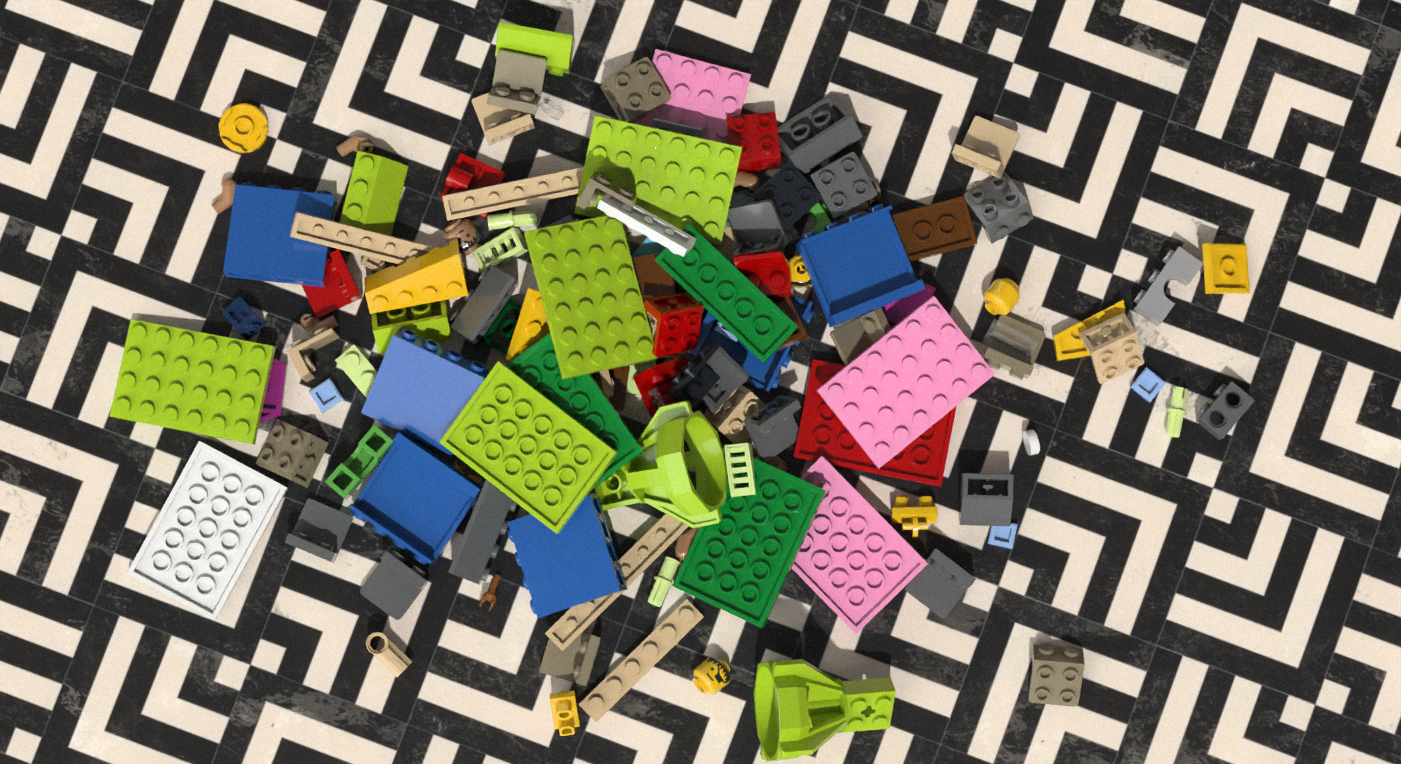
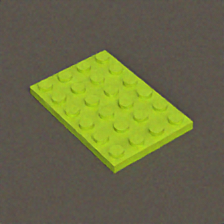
[575,115,742,245]
[524,215,658,379]
[110,319,276,445]
[439,361,618,534]

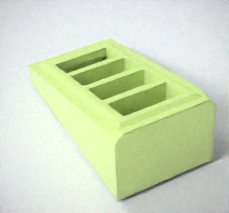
[473,227,529,272]
[724,443,756,497]

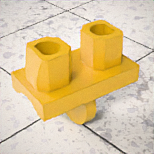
[891,496,938,537]
[549,690,580,736]

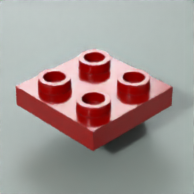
[440,153,506,219]

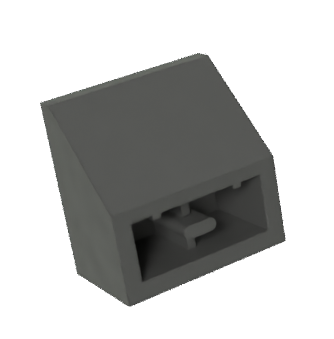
[960,473,1014,527]

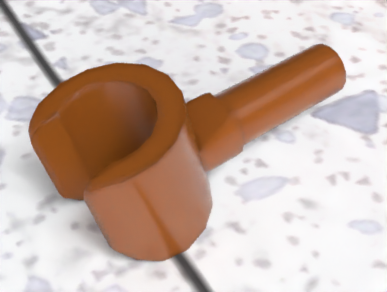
[479,574,501,611]

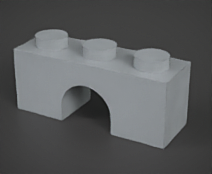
[1133,246,1203,327]

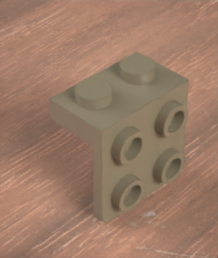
[982,315,1045,380]
[1028,643,1085,707]

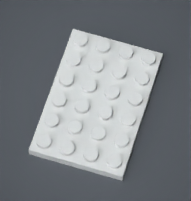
[127,441,288,621]

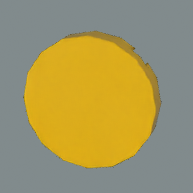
[219,103,269,153]

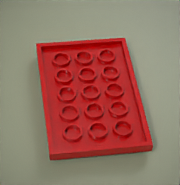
[793,359,957,487]

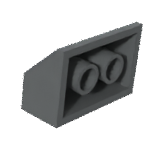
[777,93,863,175]
[450,265,519,346]

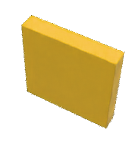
[1202,243,1250,294]

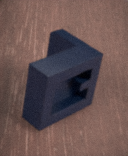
[221,296,265,340]

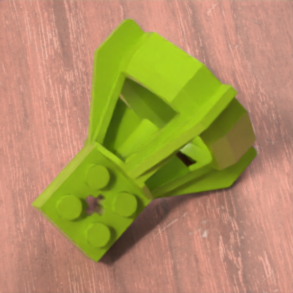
[591,400,728,528]
[754,659,896,762]

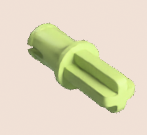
[487,210,538,231]
[1165,387,1189,437]
[648,556,680,607]

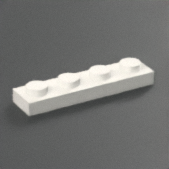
[597,194,696,257]

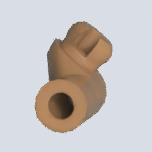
[733,170,760,192]

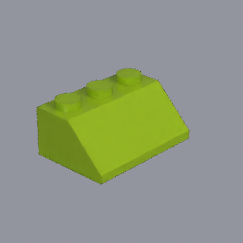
[495,22,575,76]
[340,151,409,236]
[371,300,452,354]

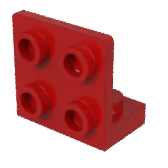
[726,112,781,172]
[302,249,362,318]
[733,250,793,298]
[644,291,704,357]
[633,354,688,418]

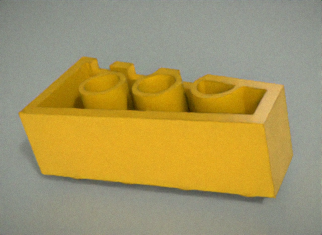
[364,238,468,314]

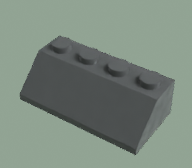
[448,479,518,585]

